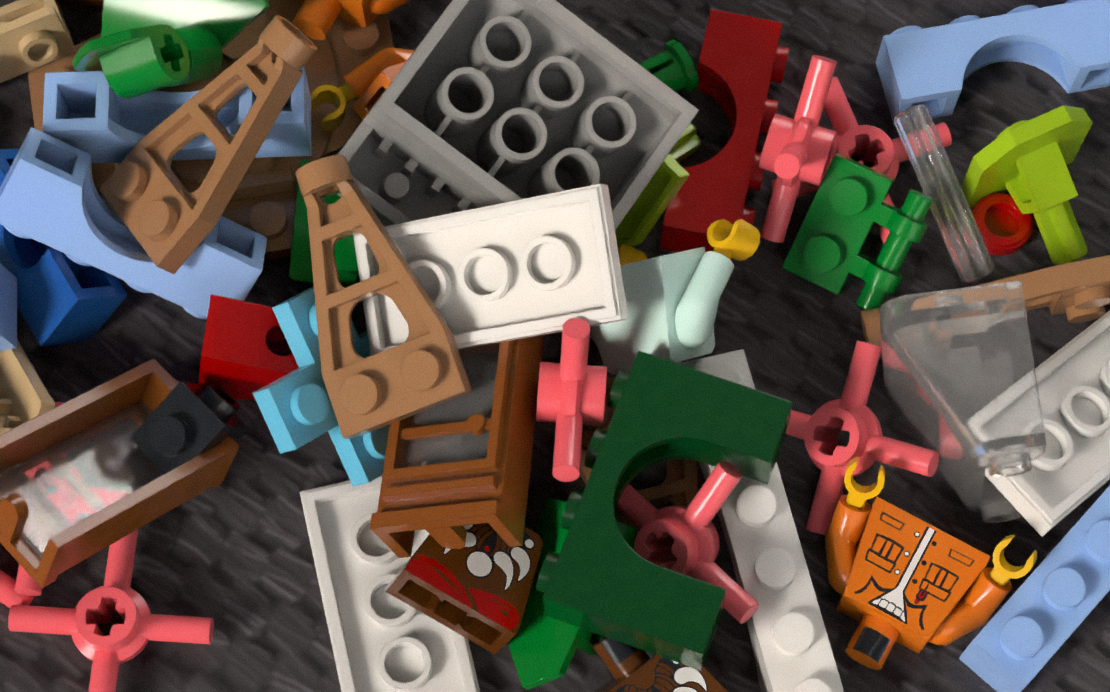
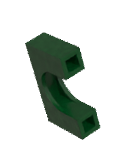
[536,350,793,671]

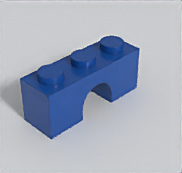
[0,149,127,347]

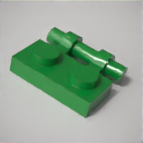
[782,153,933,310]

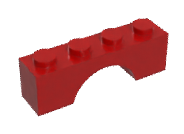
[659,9,789,262]

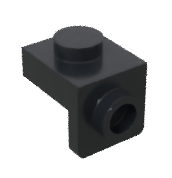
[129,381,248,474]

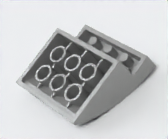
[337,0,699,230]

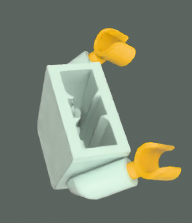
[590,219,760,375]

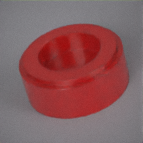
[969,193,1033,256]

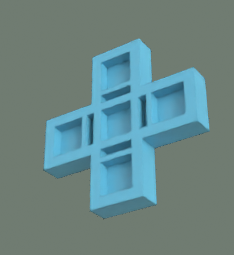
[253,286,390,487]

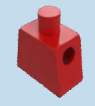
[199,295,299,400]

